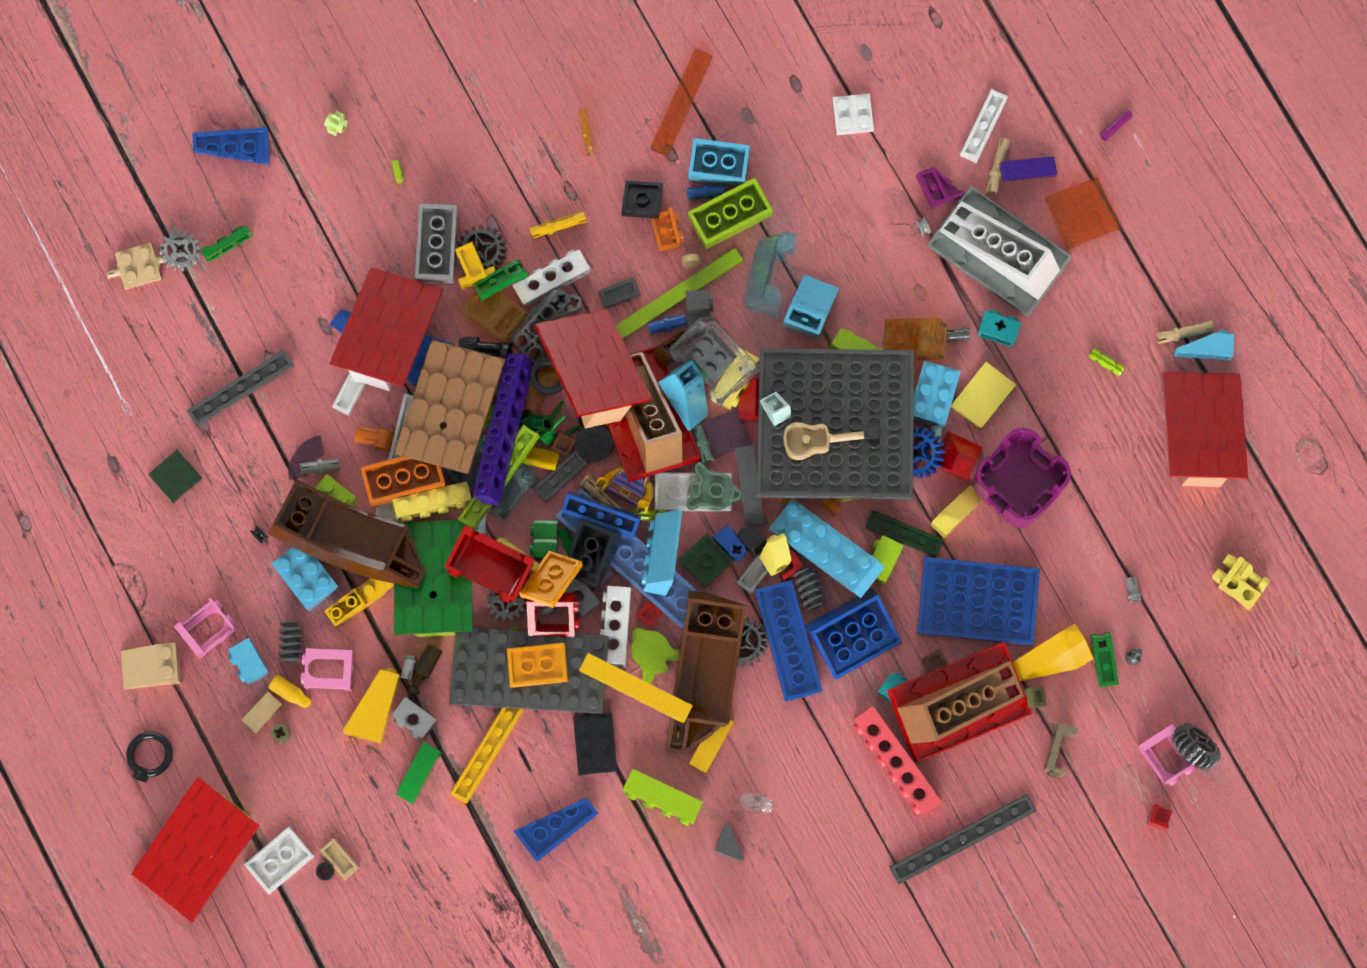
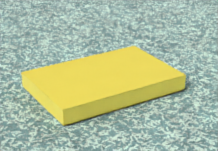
[951,362,1016,430]

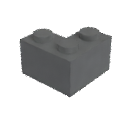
[686,290,715,337]

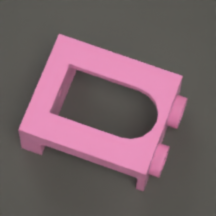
[174,598,237,659]
[301,648,355,691]
[1138,724,1196,786]

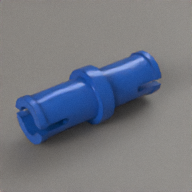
[687,185,725,200]
[648,313,687,335]

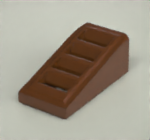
[653,331,695,367]

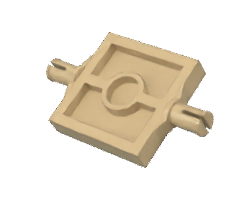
[106,243,169,290]

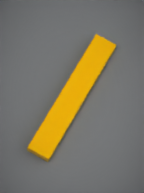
[579,653,693,724]
[450,708,524,804]

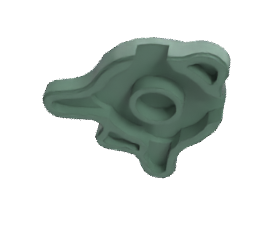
[686,462,742,510]

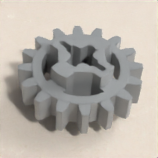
[159,230,201,272]

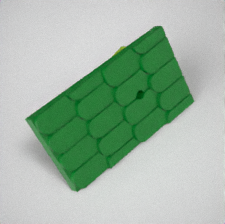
[394,520,473,637]

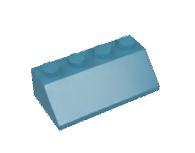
[641,510,682,596]

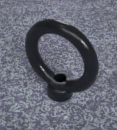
[126,731,173,783]

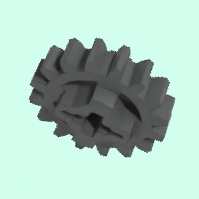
[486,587,526,622]

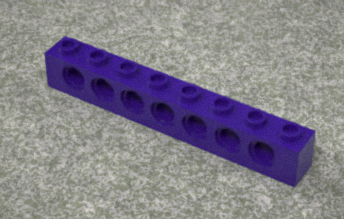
[473,353,534,505]

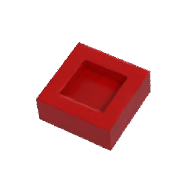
[636,601,663,628]

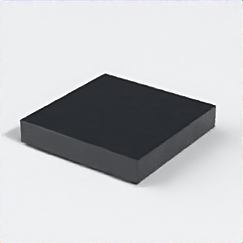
[621,181,663,218]

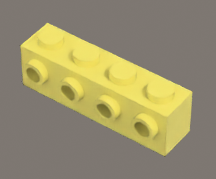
[391,481,472,523]

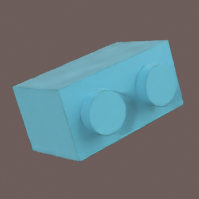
[228,638,270,685]

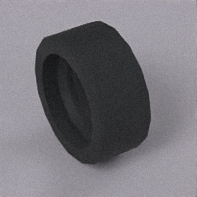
[530,357,563,396]

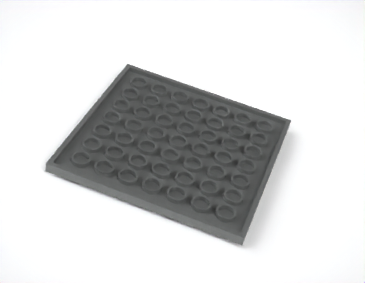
[757,348,914,500]

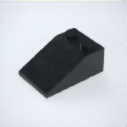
[568,519,623,588]

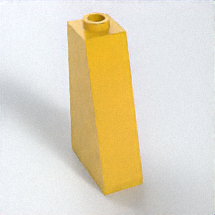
[343,668,400,744]

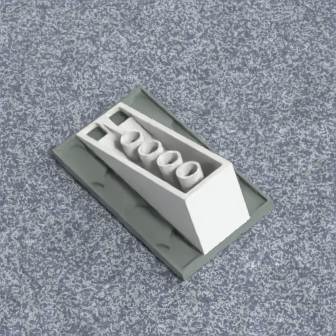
[927,186,1072,318]

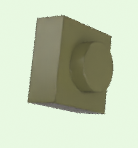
[1025,687,1047,708]

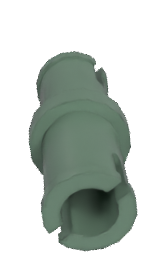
[691,425,714,464]

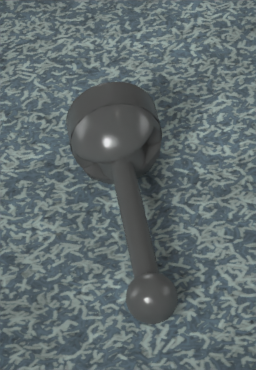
[1125,648,1142,665]

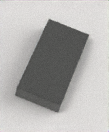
[599,277,641,309]

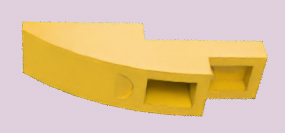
[325,578,394,627]

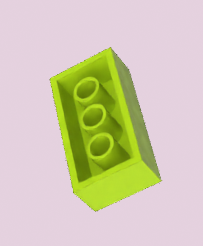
[688,178,773,250]

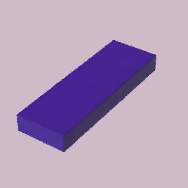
[999,156,1058,182]

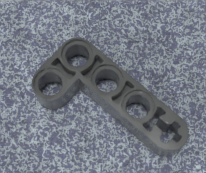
[509,289,569,362]

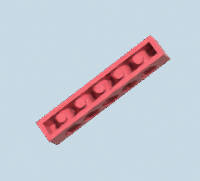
[853,706,942,817]

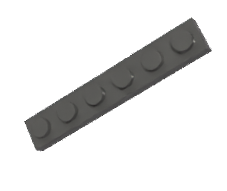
[187,350,295,427]

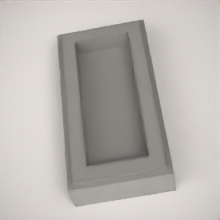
[736,553,769,595]

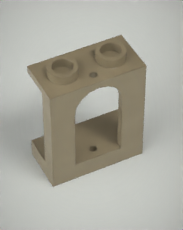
[1043,723,1078,779]

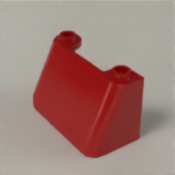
[444,525,536,604]

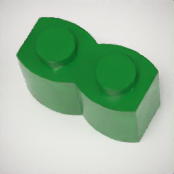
[530,520,558,560]

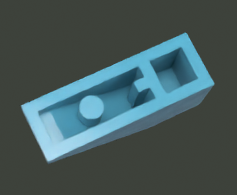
[1173,331,1234,361]

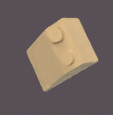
[121,642,182,690]

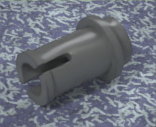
[947,327,970,342]

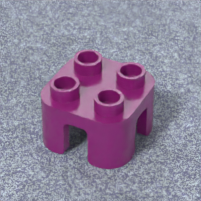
[973,428,1071,528]

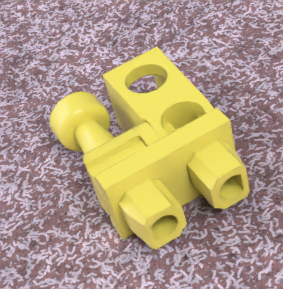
[1212,554,1271,611]

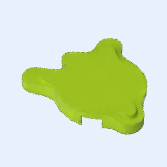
[631,628,679,683]

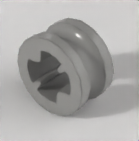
[915,218,931,237]

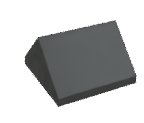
[715,823,744,863]

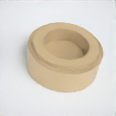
[681,254,701,268]

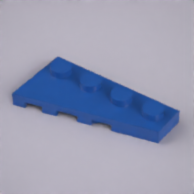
[192,127,270,165]
[513,798,599,862]

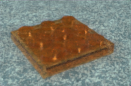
[1045,177,1120,250]

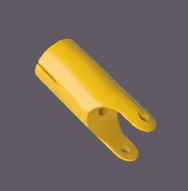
[268,674,311,708]

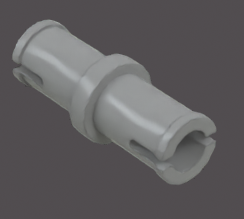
[299,458,340,475]

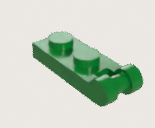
[201,225,253,262]
[472,260,528,301]
[1090,632,1119,688]

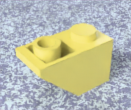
[759,533,791,576]

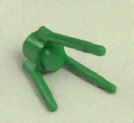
[538,401,581,446]

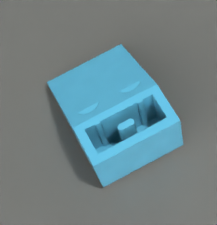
[783,275,839,340]
[658,359,708,431]

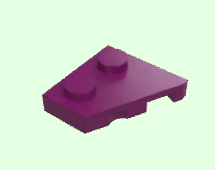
[916,167,965,209]

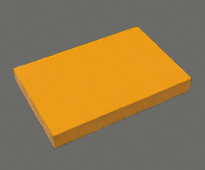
[519,551,583,608]
[507,642,569,688]

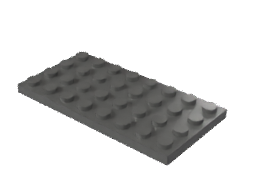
[449,628,609,714]

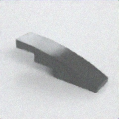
[735,445,765,526]

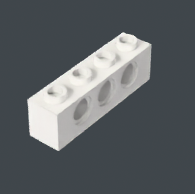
[513,250,591,309]
[600,586,631,667]

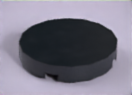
[576,425,613,462]

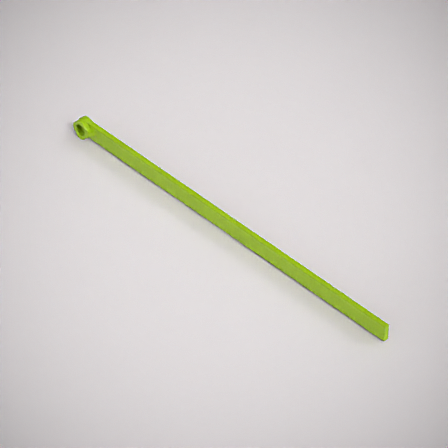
[483,248,744,430]

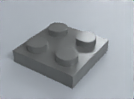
[688,329,737,382]

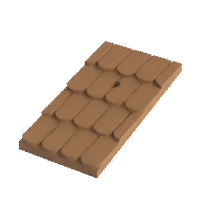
[395,340,506,474]

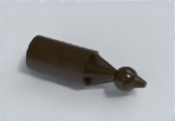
[406,644,443,700]

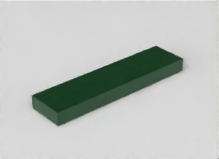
[865,510,944,558]

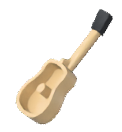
[784,422,880,460]

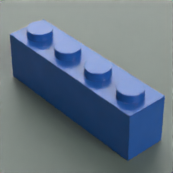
[561,491,642,537]

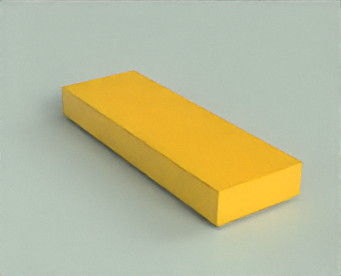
[689,720,734,773]

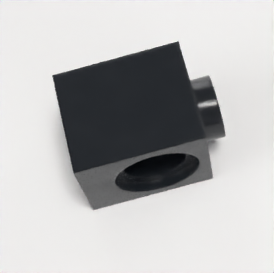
[736,523,767,558]

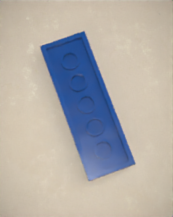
[755,580,823,702]

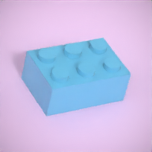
[688,138,750,187]
[913,360,961,430]
[271,547,340,612]

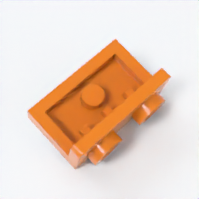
[651,207,684,252]

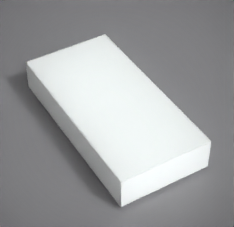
[332,374,366,416]

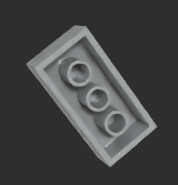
[415,204,459,284]

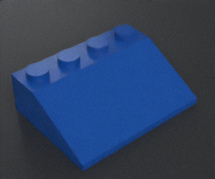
[805,588,902,680]

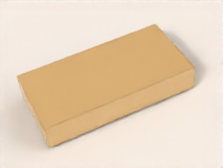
[242,692,283,733]
[319,838,360,880]

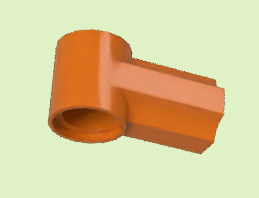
[354,426,395,452]

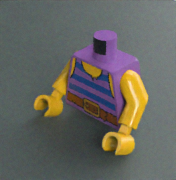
[594,466,653,514]

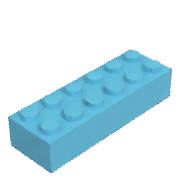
[769,498,885,598]

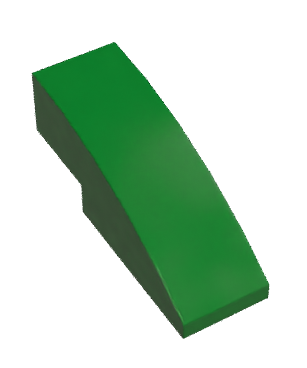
[396,742,442,804]

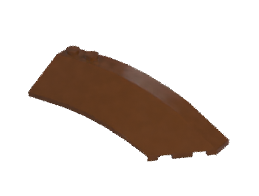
[268,479,426,589]
[666,590,747,754]

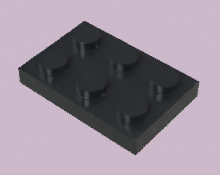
[573,713,617,776]

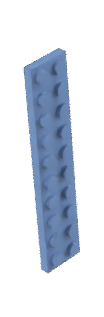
[555,488,699,629]

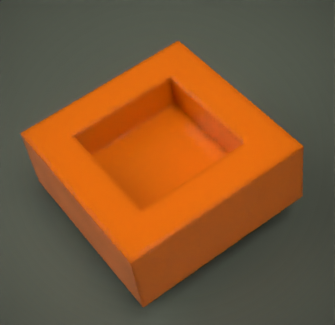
[820,498,841,517]

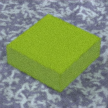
[392,160,404,184]

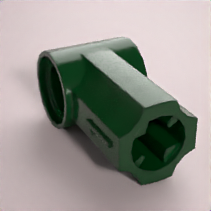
[520,409,554,432]

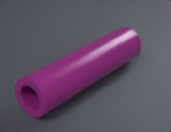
[1099,109,1133,141]

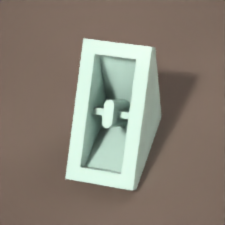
[760,392,791,426]

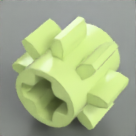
[324,111,348,136]

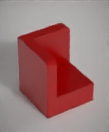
[778,551,804,582]
[1147,804,1172,830]

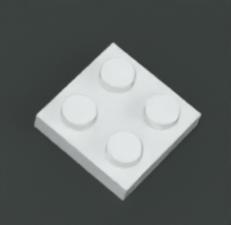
[832,93,874,135]

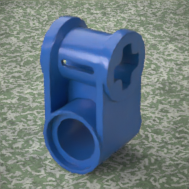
[712,525,746,562]

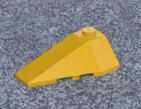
[1013,624,1093,682]

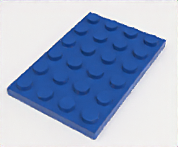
[917,557,1040,646]

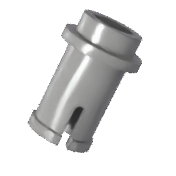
[1125,577,1142,602]
[400,655,418,680]

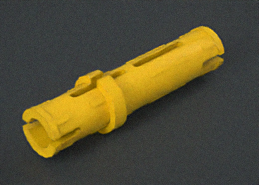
[529,211,587,239]

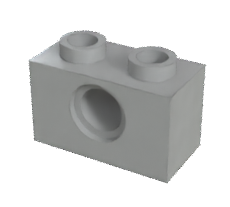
[391,697,438,740]

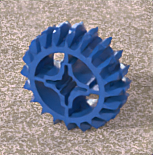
[913,427,946,478]

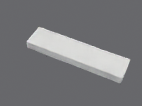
[960,89,1008,164]

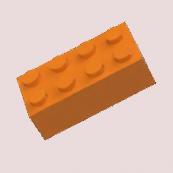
[360,456,445,509]

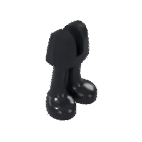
[458,337,513,371]

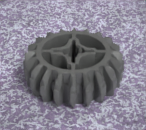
[457,225,507,271]
[737,617,768,669]
[1171,723,1221,771]

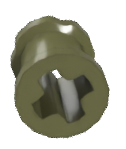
[271,724,291,743]

